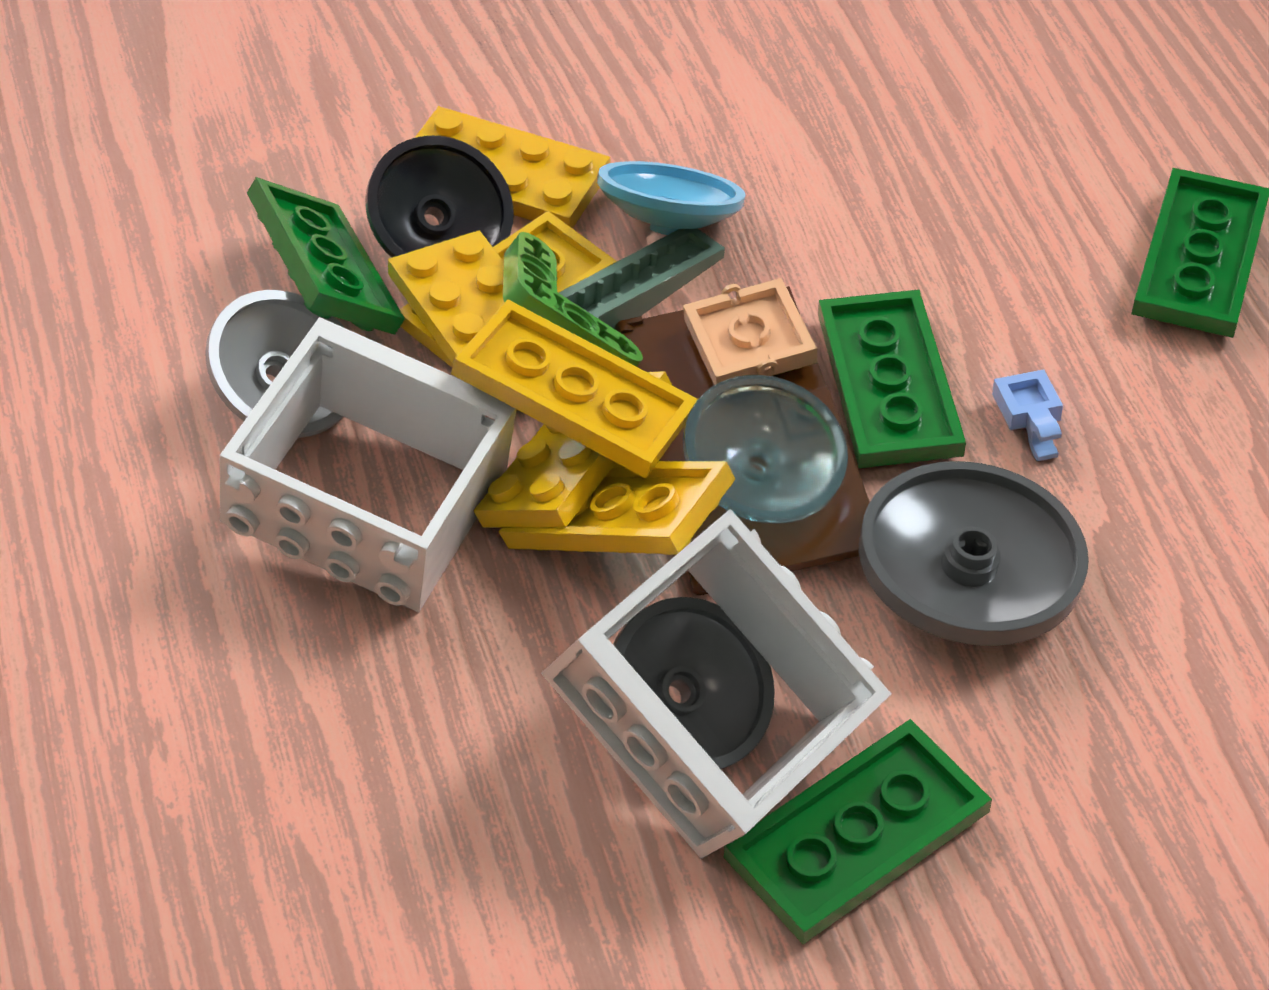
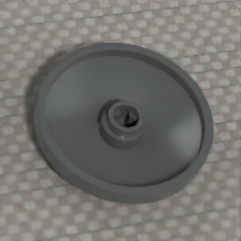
[859,461,1089,646]

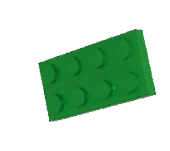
[1131,167,1269,338]
[247,177,405,335]
[818,289,966,468]
[724,719,992,945]

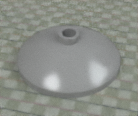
[205,290,344,438]

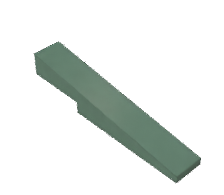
[559,229,725,328]

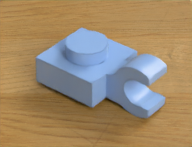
[992,369,1063,461]

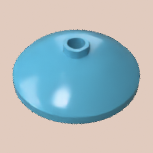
[597,161,746,235]

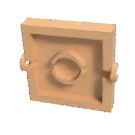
[683,278,817,391]

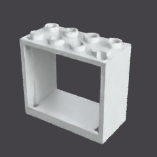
[220,317,517,613]
[541,509,892,859]

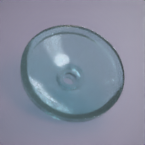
[683,375,848,523]

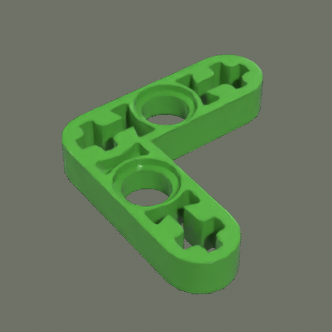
[503,232,643,367]

